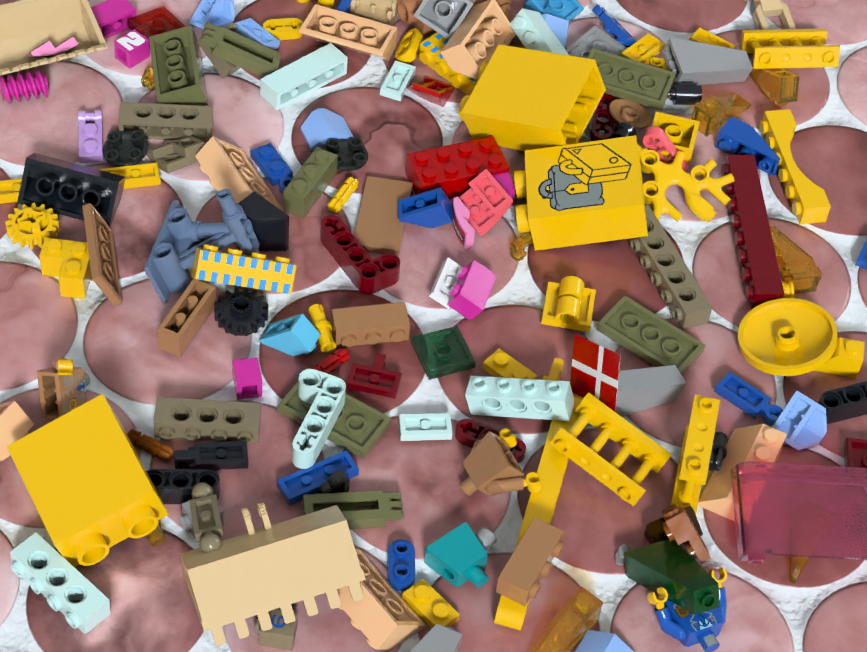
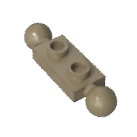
[189,482,224,552]

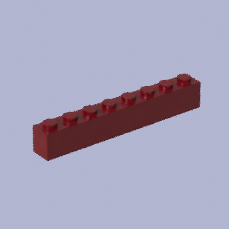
[721,155,784,309]

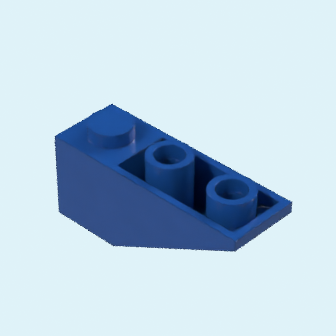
[715,116,780,176]

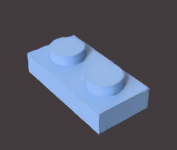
[235,18,280,50]

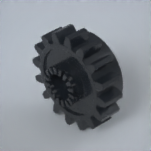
[214,287,268,336]

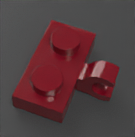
[346,353,402,399]

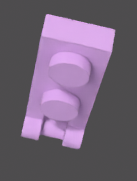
[78,110,103,163]

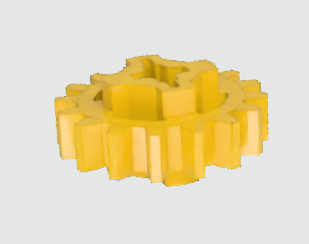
[5,203,60,249]

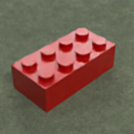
[405,136,510,199]

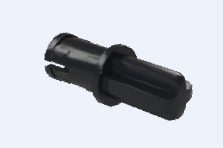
[708,432,728,471]

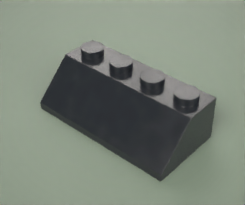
[17,153,126,227]

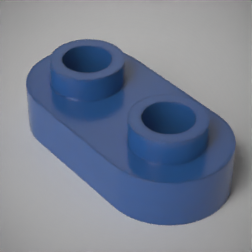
[387,539,415,591]

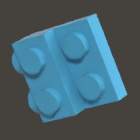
[523,0,584,22]

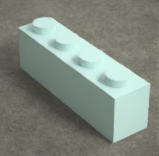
[509,8,569,55]
[260,43,348,110]

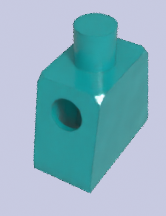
[424,522,489,589]

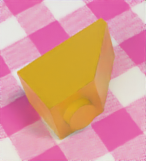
[813,337,865,379]

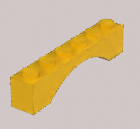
[759,109,831,224]

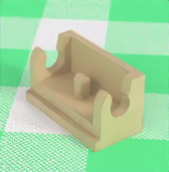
[350,0,398,26]

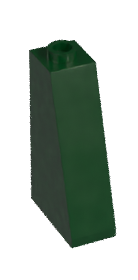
[624,539,720,615]

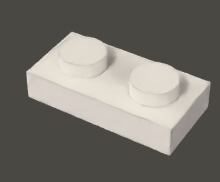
[429,258,461,309]

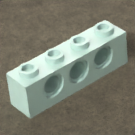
[465,376,574,421]
[10,532,111,634]

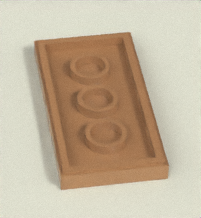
[354,176,413,256]
[82,203,123,307]

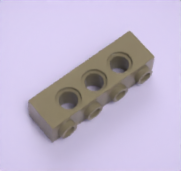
[118,102,213,142]
[154,397,261,444]

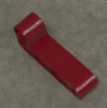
[320,215,400,295]

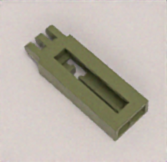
[201,23,281,77]
[303,490,404,530]

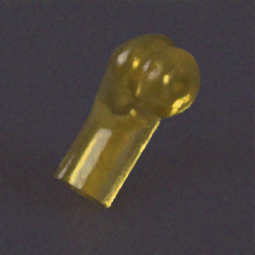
[141,65,155,89]
[510,233,533,261]

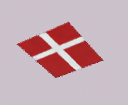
[570,333,621,412]

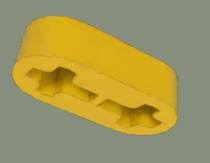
[263,18,303,40]

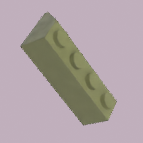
[149,25,208,106]

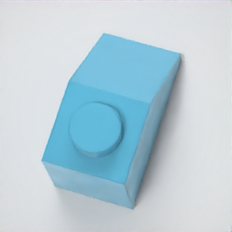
[259,314,321,356]

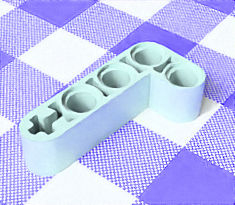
[292,369,346,469]

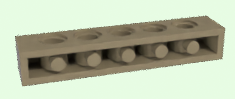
[628,205,712,330]

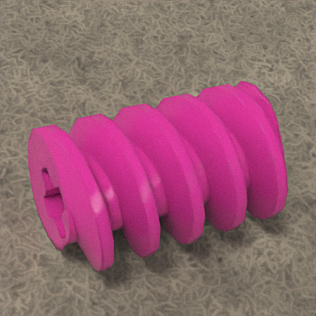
[0,70,49,104]

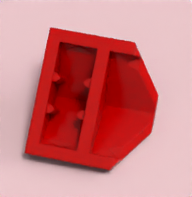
[406,77,455,107]

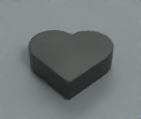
[318,471,349,494]

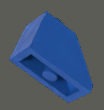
[398,187,453,228]

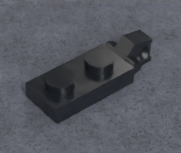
[174,441,248,470]

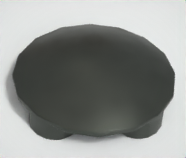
[103,130,149,167]
[324,137,368,171]

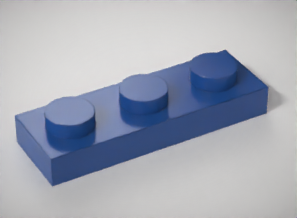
[277,450,359,505]

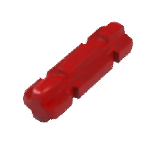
[310,348,350,374]

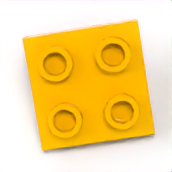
[541,276,596,332]

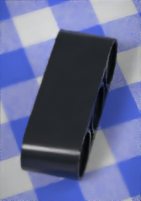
[818,381,867,424]
[146,469,220,504]

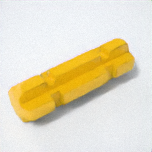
[327,177,358,214]

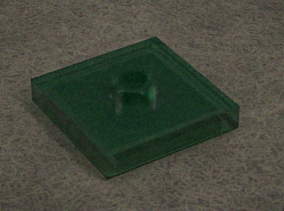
[411,326,476,380]

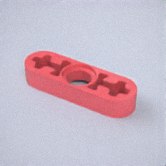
[643,126,688,173]

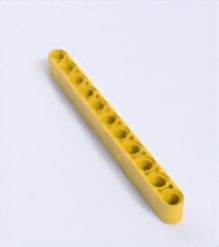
[494,395,583,631]

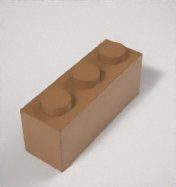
[157,279,216,357]
[331,302,410,348]
[496,517,565,606]

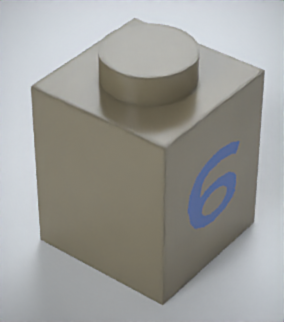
[255,609,298,650]

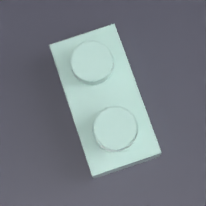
[380,61,416,101]
[399,413,452,441]

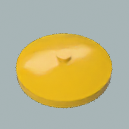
[738,298,838,376]

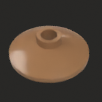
[609,99,652,129]

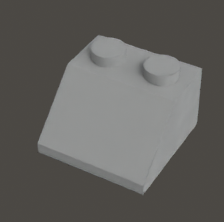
[413,0,476,39]

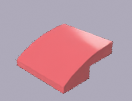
[459,169,513,237]

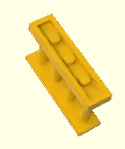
[740,29,840,69]
[549,392,672,507]
[671,394,720,515]

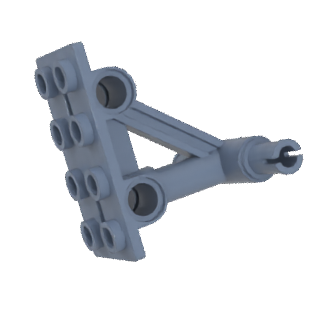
[144,189,260,302]

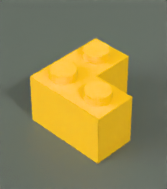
[39,237,91,299]

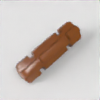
[127,429,174,462]

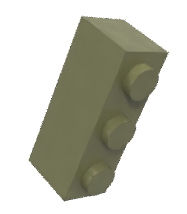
[283,147,338,219]

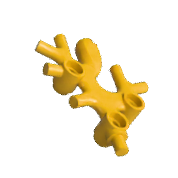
[637,143,734,223]

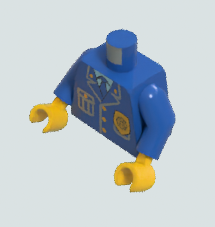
[647,568,727,652]

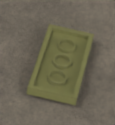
[588,48,676,110]
[596,295,705,375]
[277,381,392,459]

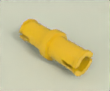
[308,304,336,353]

